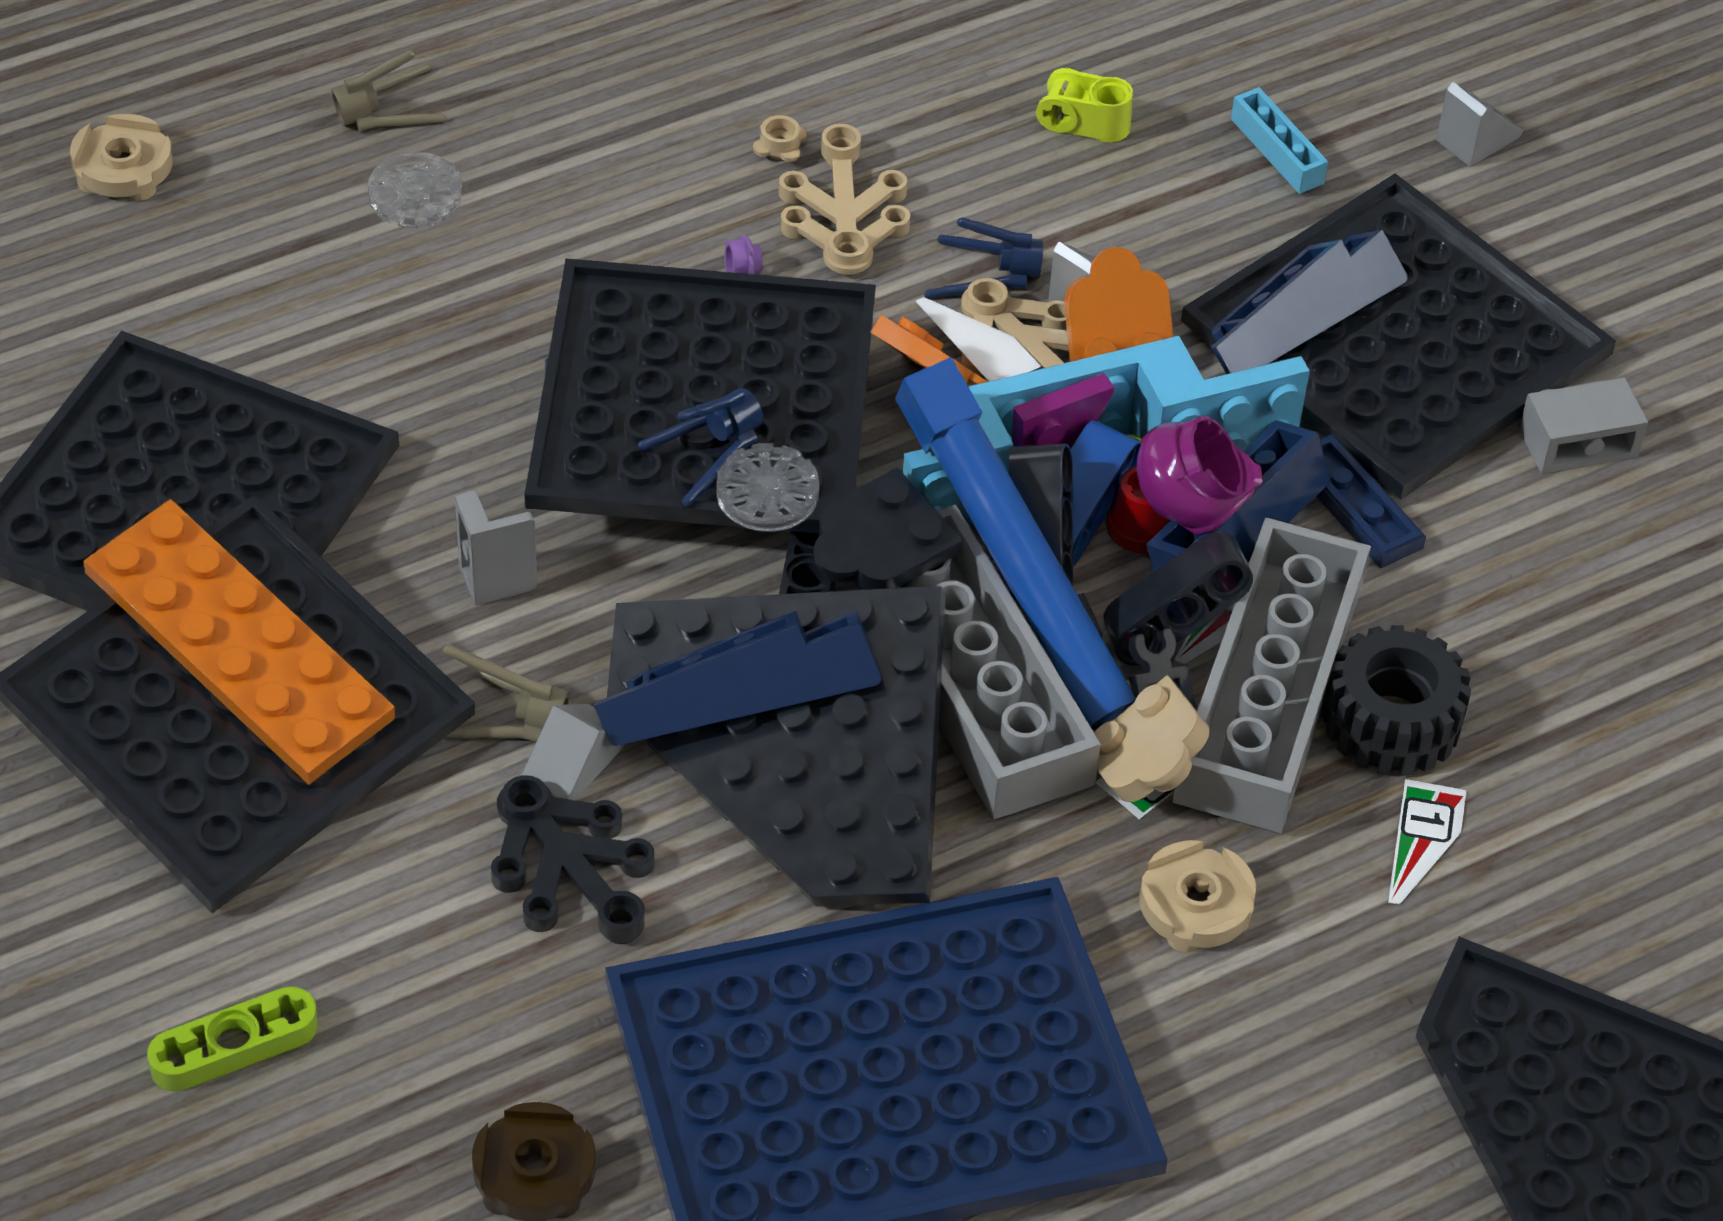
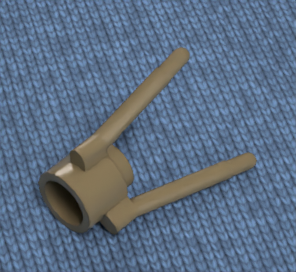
[331,50,446,132]
[443,645,570,742]

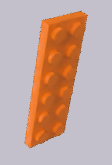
[84,499,395,785]

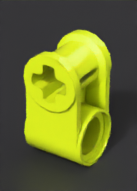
[1036,68,1133,143]

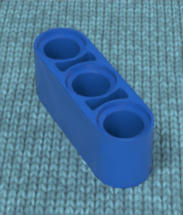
[1071,420,1141,567]

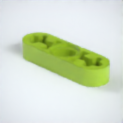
[147,987,318,1091]

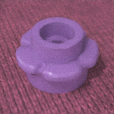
[724,235,762,274]

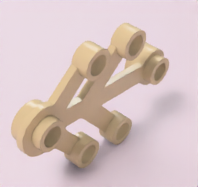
[779,124,911,275]
[961,278,1069,375]

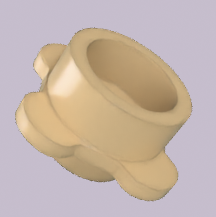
[753,115,807,162]

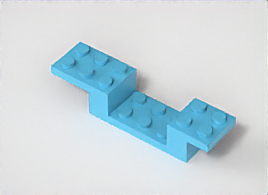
[903,336,1310,524]

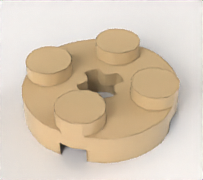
[70,114,173,201]
[1139,840,1256,953]

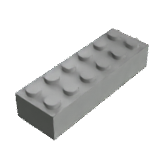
[858,504,1101,820]
[1172,517,1371,834]

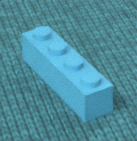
[1231,87,1328,194]

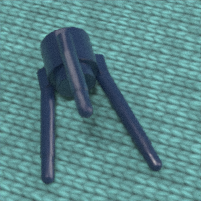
[924,217,1043,299]
[638,388,763,507]

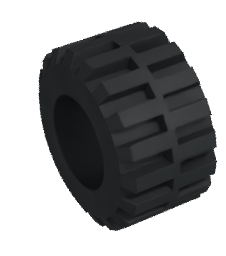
[1323,625,1471,776]

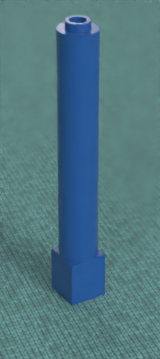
[895,357,1136,730]

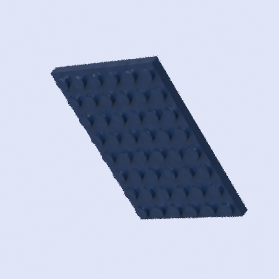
[605,877,1167,1221]

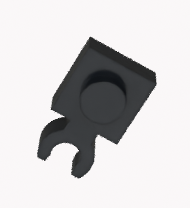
[1129,629,1197,710]

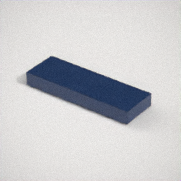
[1316,435,1426,569]

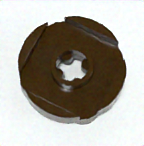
[472,1102,596,1221]

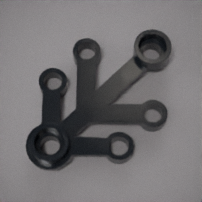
[491,775,654,944]

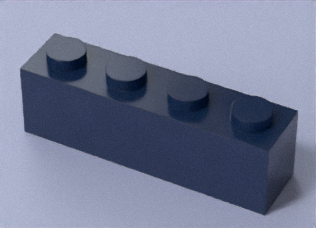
[1146,420,1330,600]

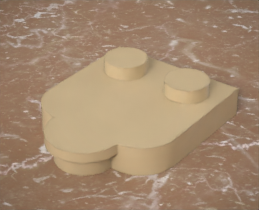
[1094,675,1209,802]

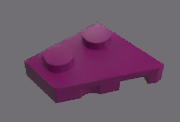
[1012,373,1114,450]

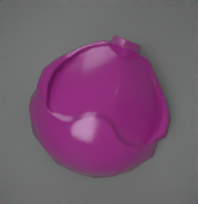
[1136,415,1262,536]

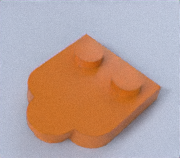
[1064,247,1173,362]
[870,315,988,387]

